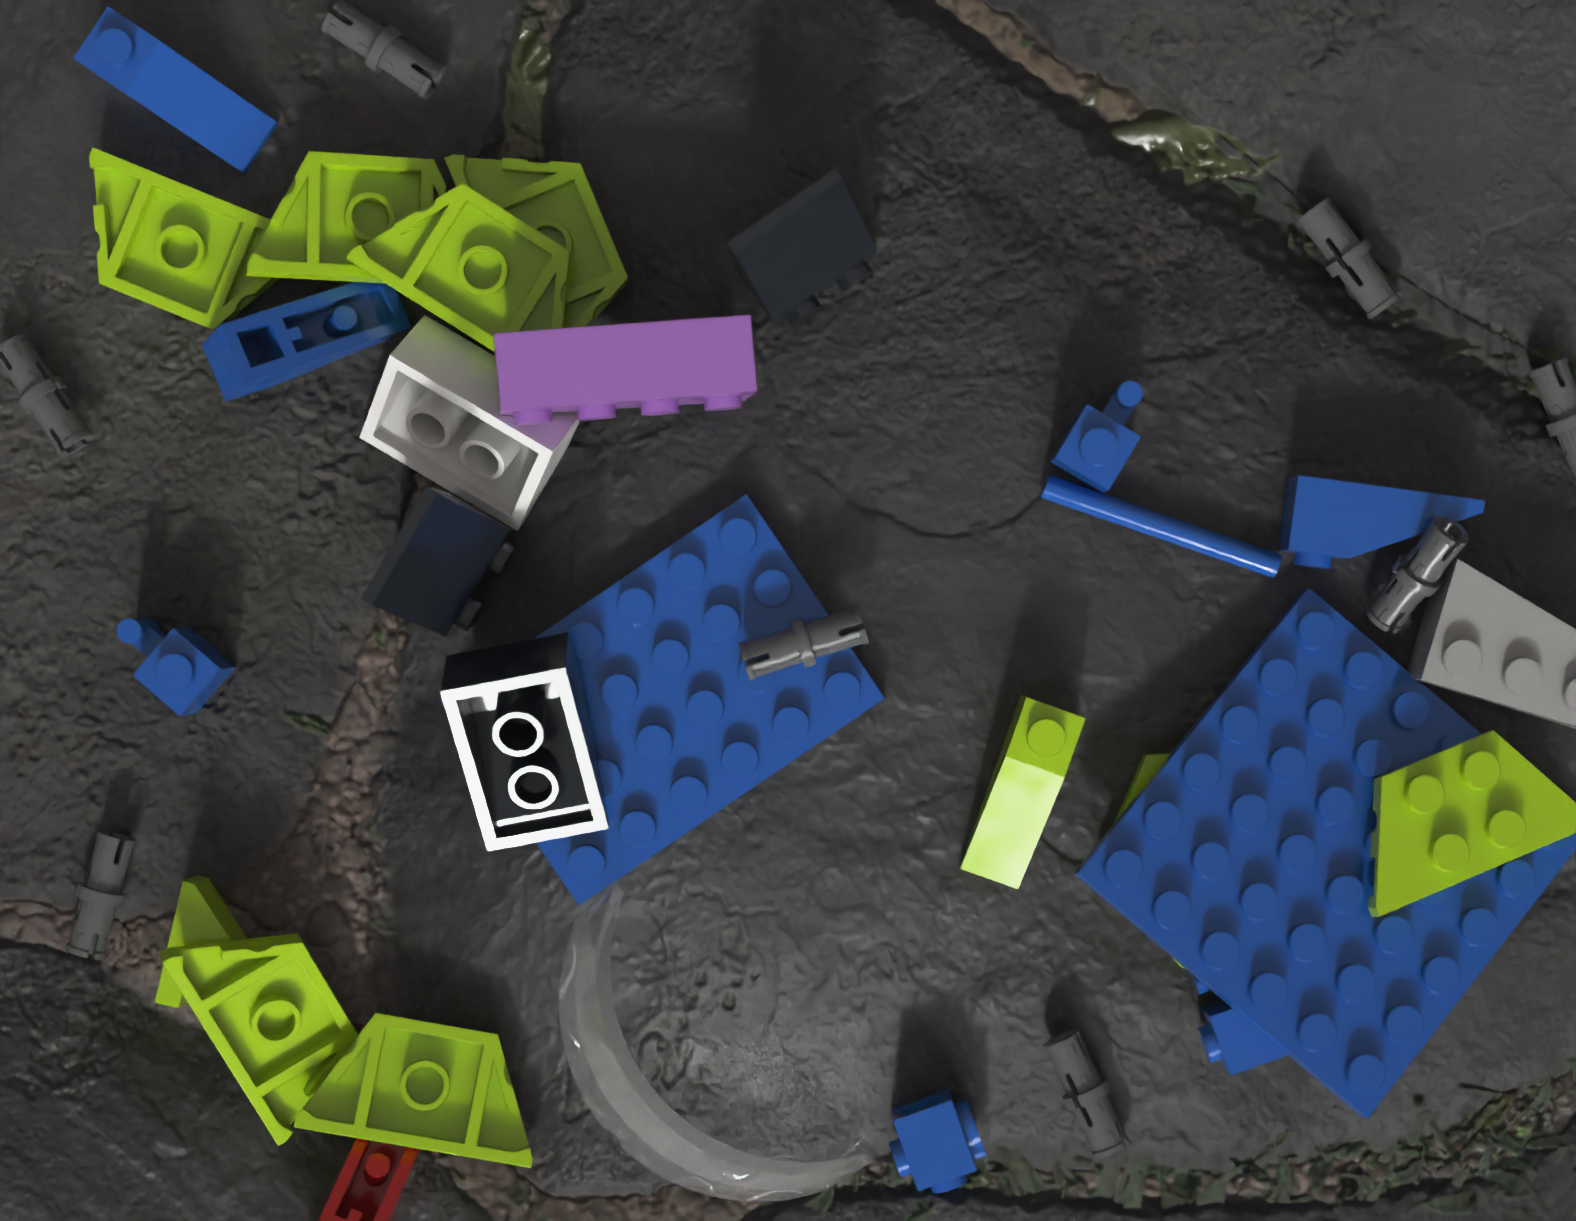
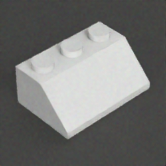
[359,315,580,531]

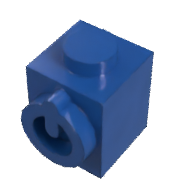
[889,1089,987,1193]

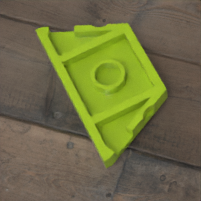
[89,147,280,331]
[246,151,447,284]
[444,154,630,328]
[346,183,570,351]
[1368,730,1576,917]
[159,933,358,1146]
[294,1013,533,1168]

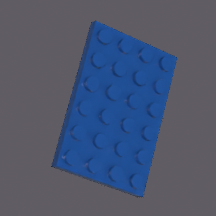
[441,494,885,905]

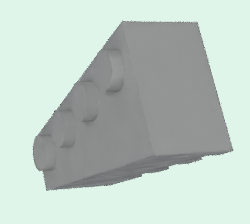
[1407,559,1576,729]

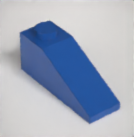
[73,6,279,174]
[202,282,412,402]
[1278,475,1485,569]

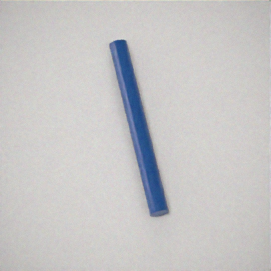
[1040,475,1282,578]

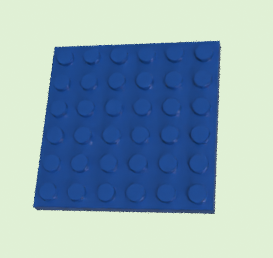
[1073,588,1576,1118]

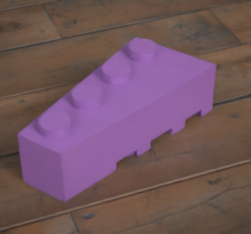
[493,315,757,425]

